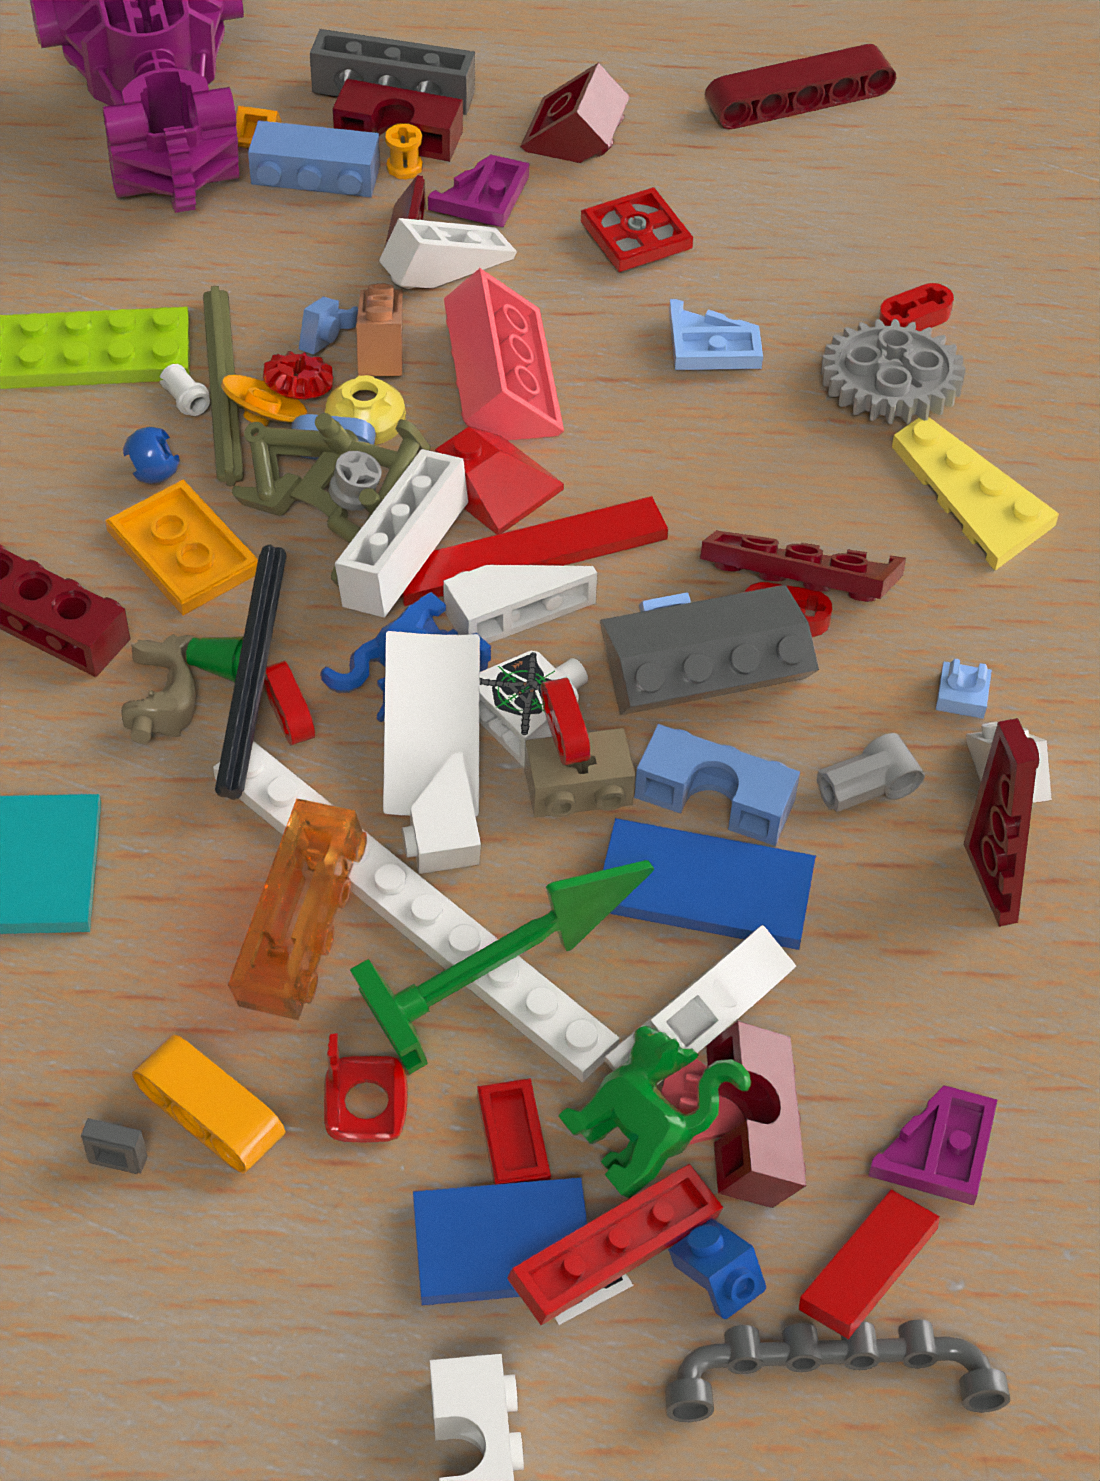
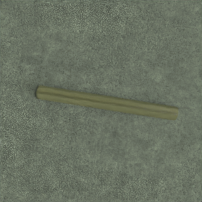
[203,286,244,486]

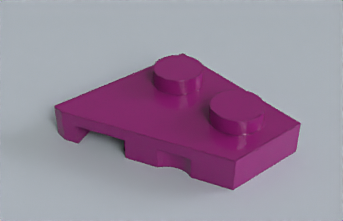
[428,154,530,227]
[868,1085,998,1206]

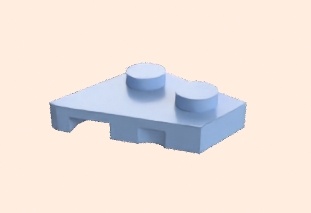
[669,299,763,370]

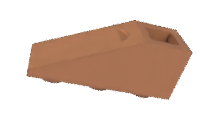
[356,283,403,376]

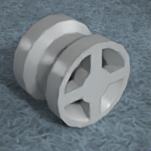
[329,451,382,511]

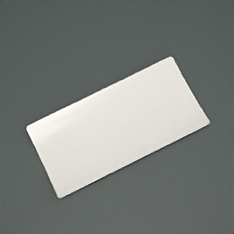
[383,631,480,816]

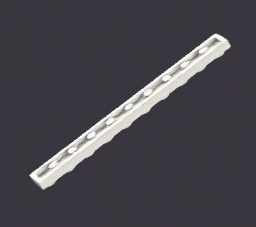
[213,741,619,1083]

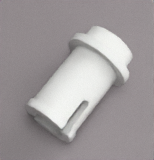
[160,364,210,416]

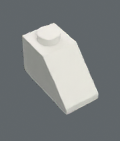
[402,752,481,874]

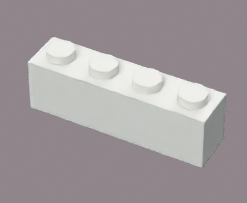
[335,449,468,618]

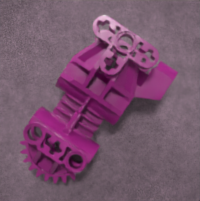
[30,0,244,213]

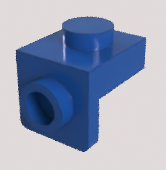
[668,1218,766,1319]

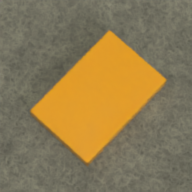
[105,479,258,615]

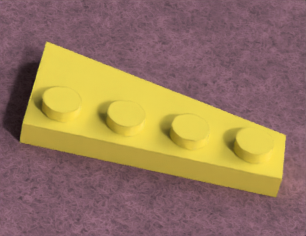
[892,417,1059,571]

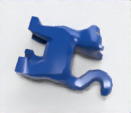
[320,592,491,722]

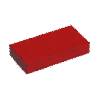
[477,1078,551,1185]

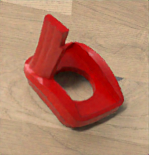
[324,1033,408,1143]

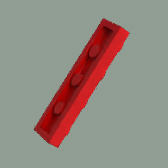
[507,1163,724,1326]

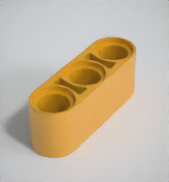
[132,1034,286,1174]

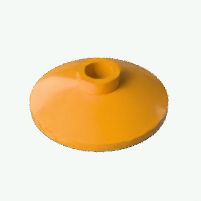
[221,375,307,426]

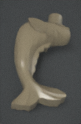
[121,634,196,744]

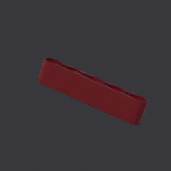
[704,44,897,129]

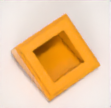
[236,106,282,148]

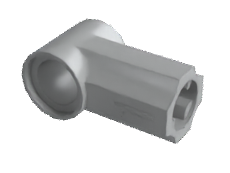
[816,733,925,812]

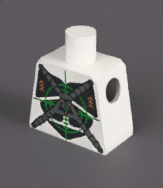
[479,651,588,767]

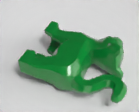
[558,1026,751,1199]

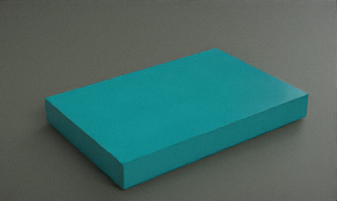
[0,794,101,934]

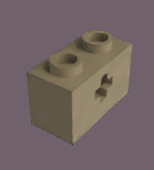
[524,728,635,818]

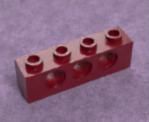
[0,544,131,677]

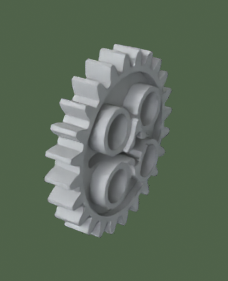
[821,319,966,424]

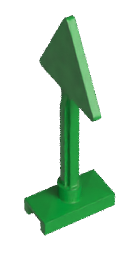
[350,860,654,1075]

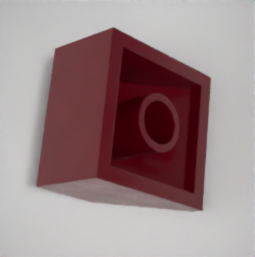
[520,62,630,163]

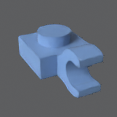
[299,296,358,354]

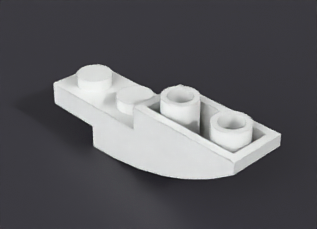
[603,925,796,1085]

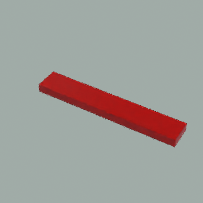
[400,496,668,606]

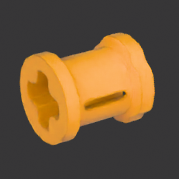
[385,124,423,180]

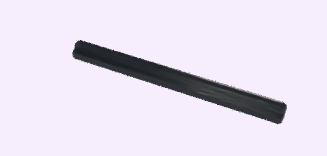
[215,544,287,800]

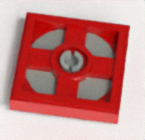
[581,187,694,272]

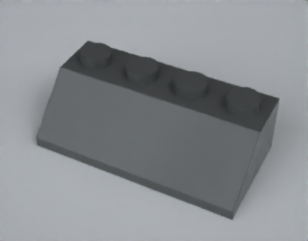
[600,585,819,715]

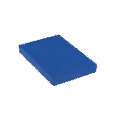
[413,1178,587,1306]

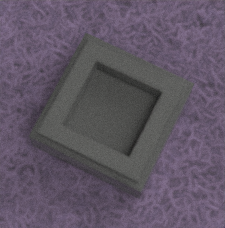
[81,1118,148,1174]

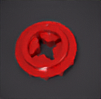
[263,351,334,399]

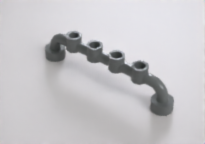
[665,1320,1010,1422]

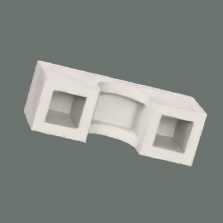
[430,1354,524,1481]

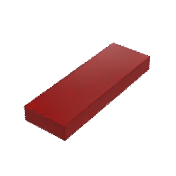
[798,1189,940,1339]

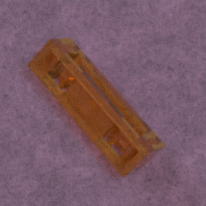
[228,798,367,1020]

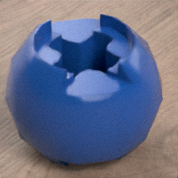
[123,427,180,484]

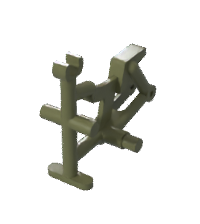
[232,413,431,587]

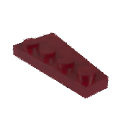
[700,530,906,602]
[964,718,1040,927]

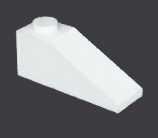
[379,218,517,289]
[444,565,597,643]

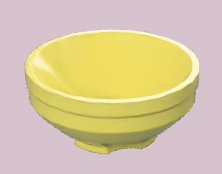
[325,375,406,445]

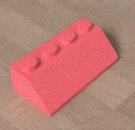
[444,268,564,440]

